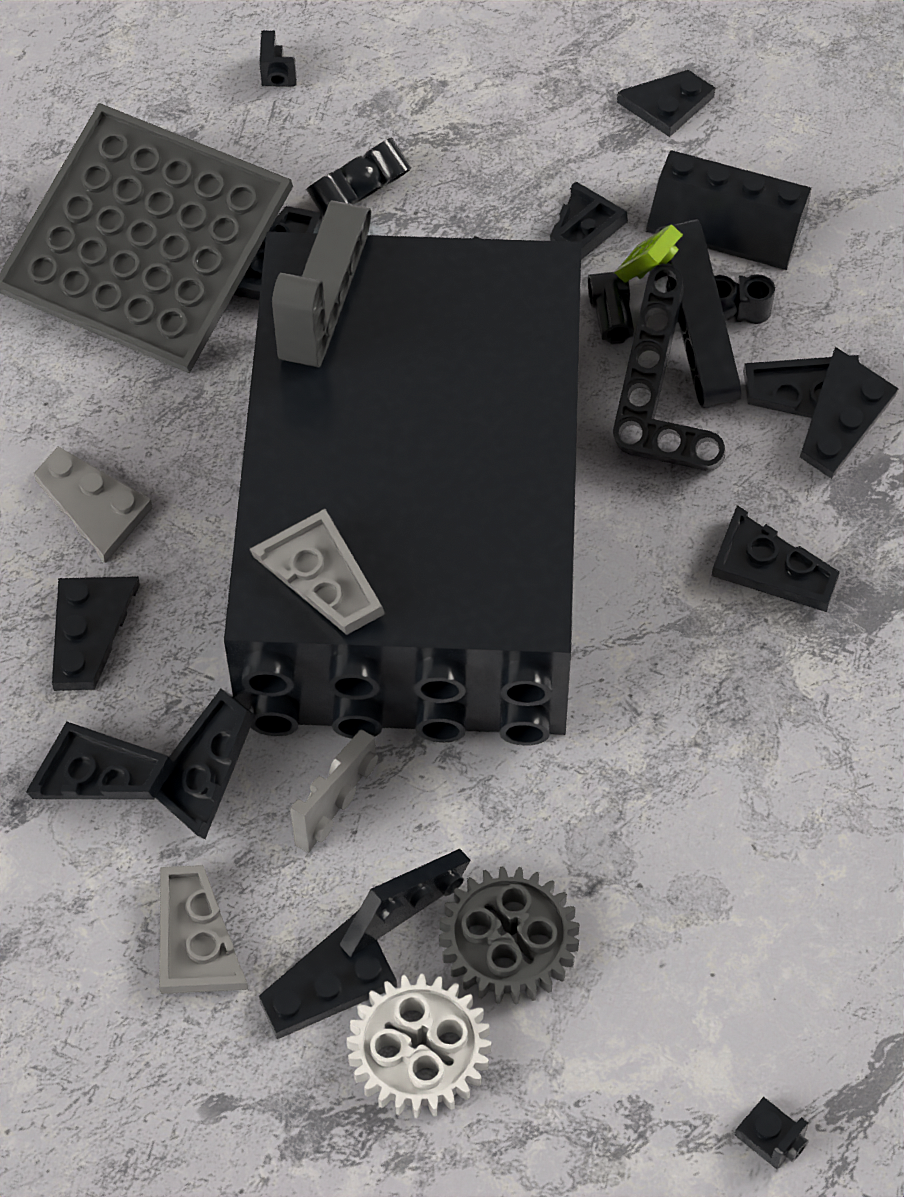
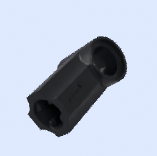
[588,272,634,344]

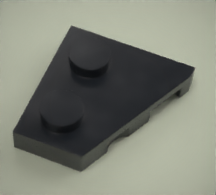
[617,70,716,137]
[550,182,628,260]

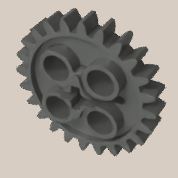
[439,866,580,1004]

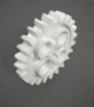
[347,974,491,1118]

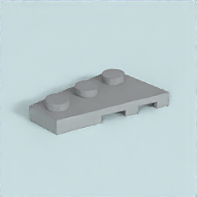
[34,446,153,563]
[250,509,385,634]
[290,730,378,853]
[159,865,248,994]

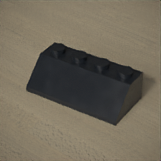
[646,150,812,270]

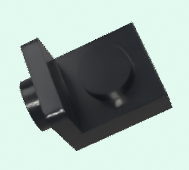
[259,30,297,87]
[734,1097,809,1169]

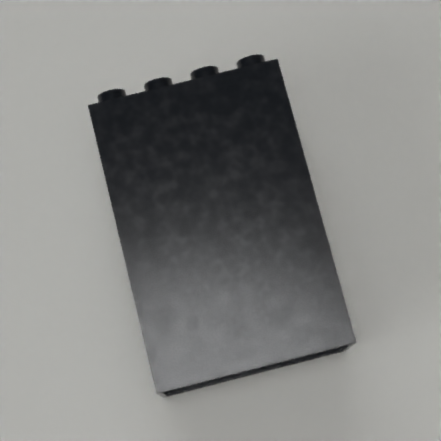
[224,232,581,746]

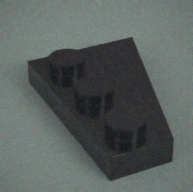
[52,576,140,691]
[156,689,255,839]
[26,721,174,800]

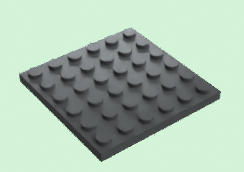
[0,103,293,374]

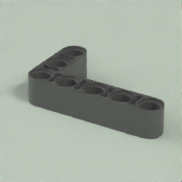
[272,200,371,367]

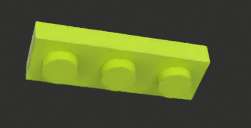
[614,224,683,283]

